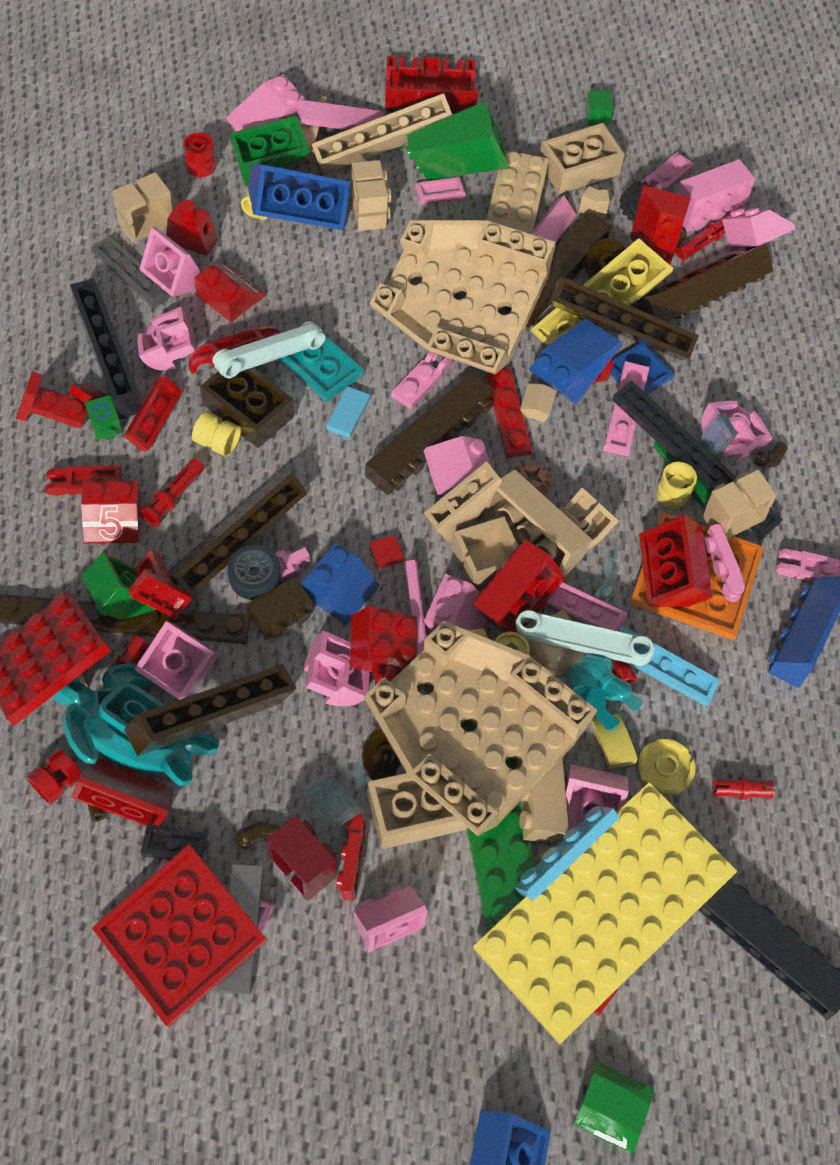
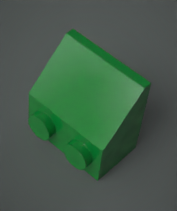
[82,552,156,620]

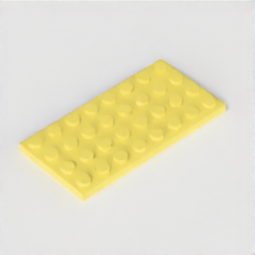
[473,782,737,1045]

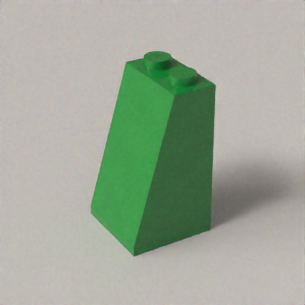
[406,102,509,181]

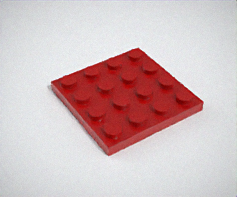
[0,591,111,726]
[92,844,268,1027]

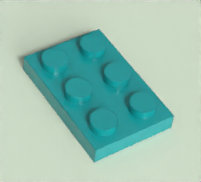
[279,334,364,403]

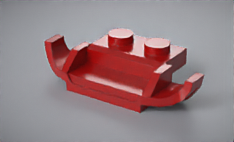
[188,326,281,374]

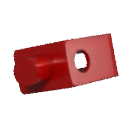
[166,199,218,256]

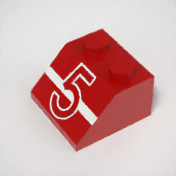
[194,263,266,323]
[81,480,142,544]

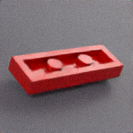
[124,375,182,452]

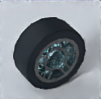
[227,544,281,600]

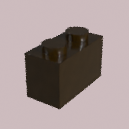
[247,576,313,640]

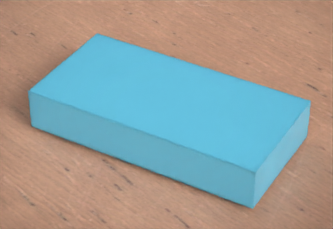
[326,386,370,438]

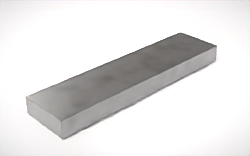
[91,236,172,309]
[218,864,264,994]

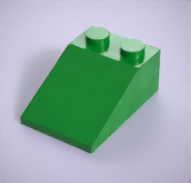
[229,115,309,187]

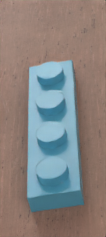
[617,626,720,706]
[515,806,620,901]

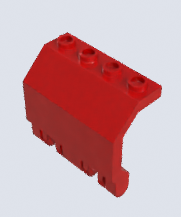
[385,56,478,112]

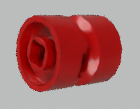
[183,132,216,177]
[25,748,81,805]

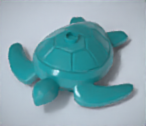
[52,663,219,786]

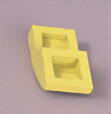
[591,714,638,769]

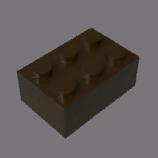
[200,367,294,448]

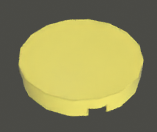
[637,738,696,795]

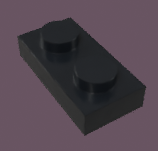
[140,824,208,861]

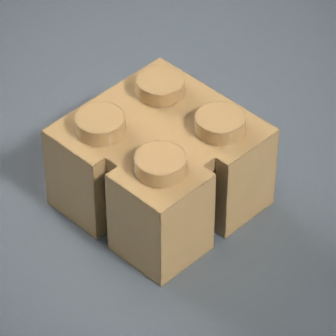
[351,160,391,231]
[112,172,173,242]
[703,469,777,539]
[452,517,518,591]

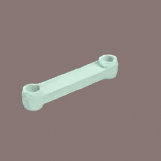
[212,321,325,378]
[516,610,654,666]

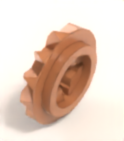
[514,460,553,495]

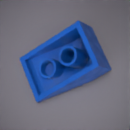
[529,319,623,405]

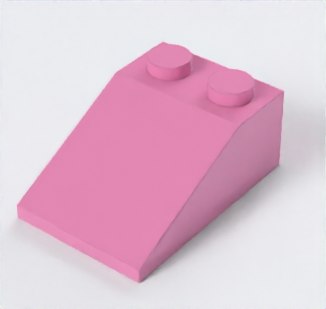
[226,74,306,131]

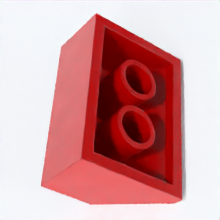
[630,185,691,265]
[639,514,713,607]
[473,539,566,633]
[71,757,174,827]

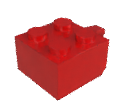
[350,606,417,685]

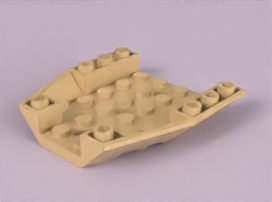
[369,220,556,374]
[364,621,597,836]

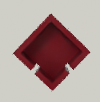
[266,815,336,901]

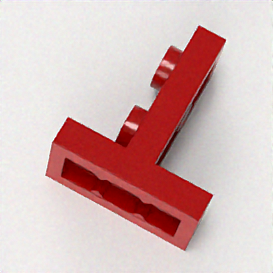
[16,371,87,428]
[128,549,192,619]

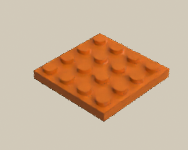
[629,512,764,641]

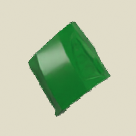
[573,1060,654,1153]

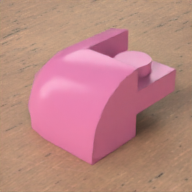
[137,307,197,371]
[701,401,773,459]
[303,631,370,706]

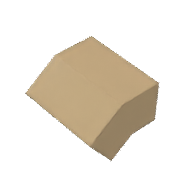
[578,186,610,220]
[520,383,557,422]

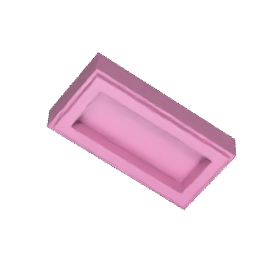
[415,177,466,205]

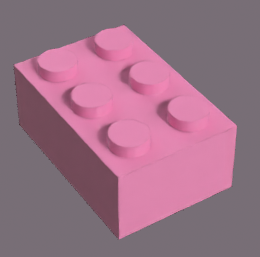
[677,159,755,232]

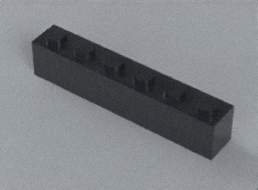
[70,278,141,419]
[698,879,840,1020]

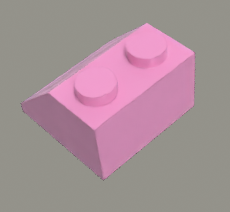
[722,207,795,247]
[139,227,200,297]
[423,436,492,495]
[424,574,488,635]
[134,621,220,700]
[565,764,629,830]
[353,886,428,952]

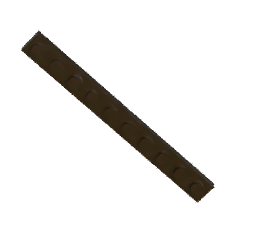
[0,594,250,644]

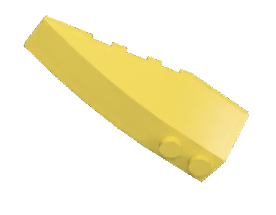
[531,238,673,346]

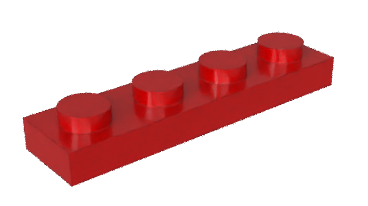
[485,367,532,458]

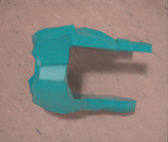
[567,654,643,732]

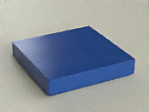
[610,343,675,394]

